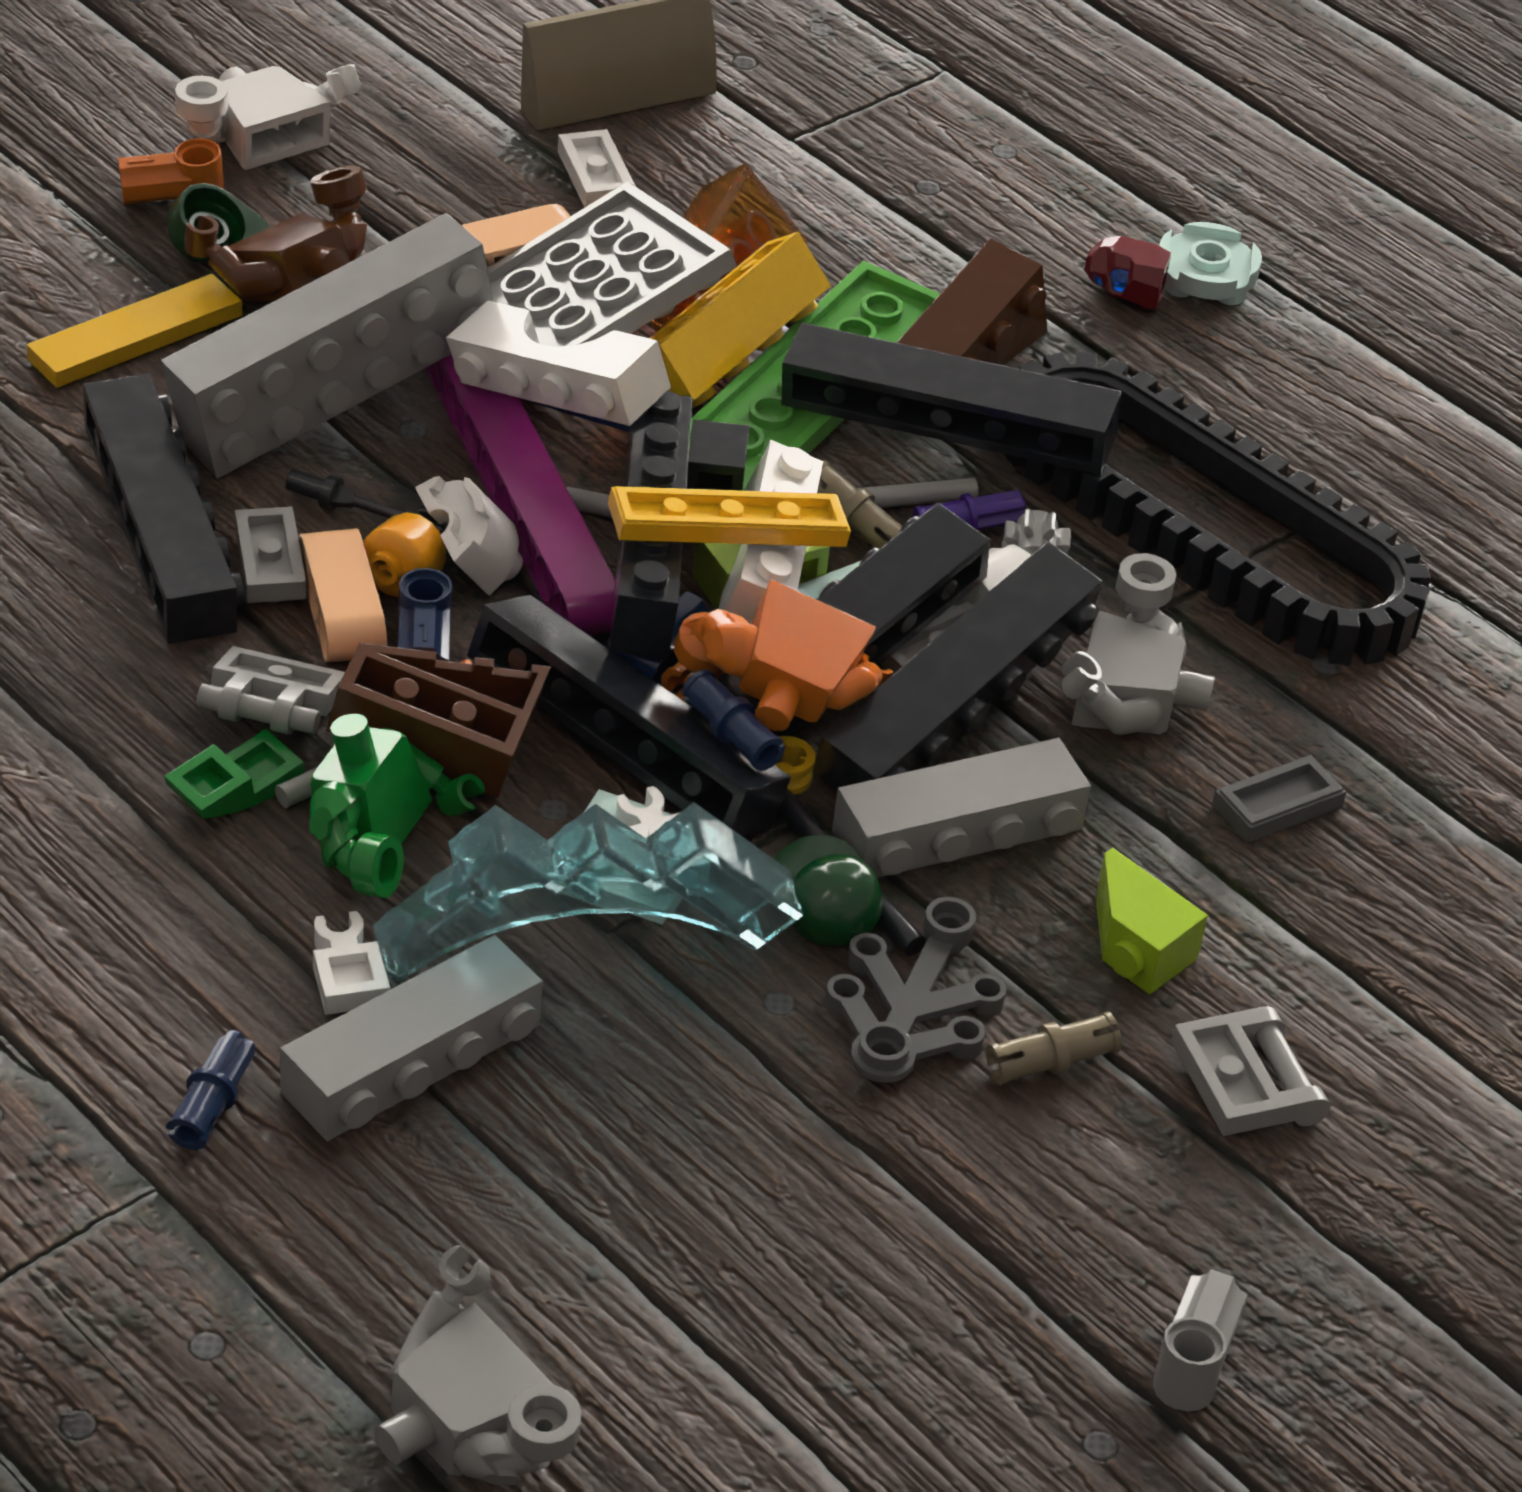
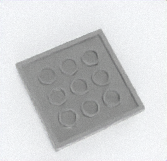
[487,181,737,347]

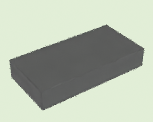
[1212,755,1346,843]

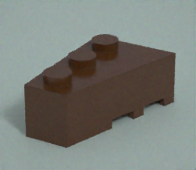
[896,238,1048,365]
[326,643,551,798]

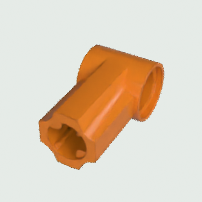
[118,138,225,205]

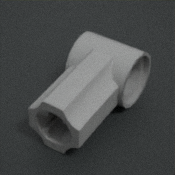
[1153,1269,1247,1412]

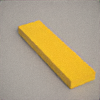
[26,274,242,388]
[608,486,851,547]

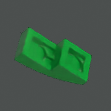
[164,729,305,819]

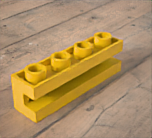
[649,232,831,408]

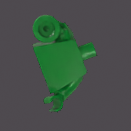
[309,714,485,898]

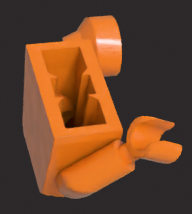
[674,579,893,731]

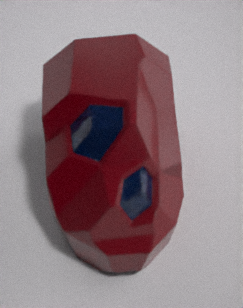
[1084,236,1171,310]

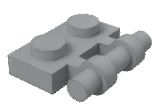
[196,646,345,735]

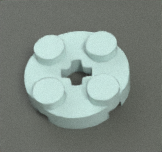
[1160,222,1262,305]

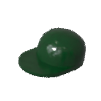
[167,183,271,263]
[768,835,883,946]

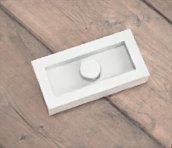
[558,129,636,208]

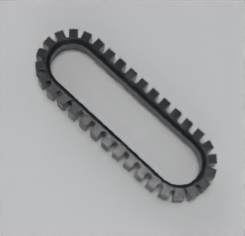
[1004,352,1431,665]

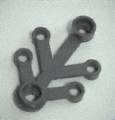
[825,897,1007,1083]

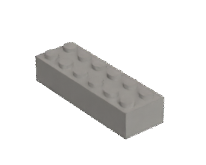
[161,212,493,479]

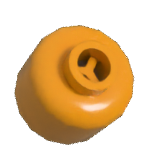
[363,512,447,598]

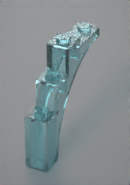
[373,802,803,982]

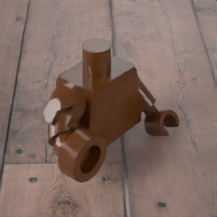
[184,166,367,301]

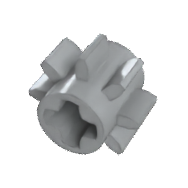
[1001,509,1071,555]

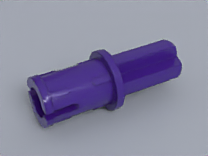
[912,490,1026,530]

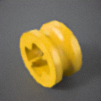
[775,736,815,795]

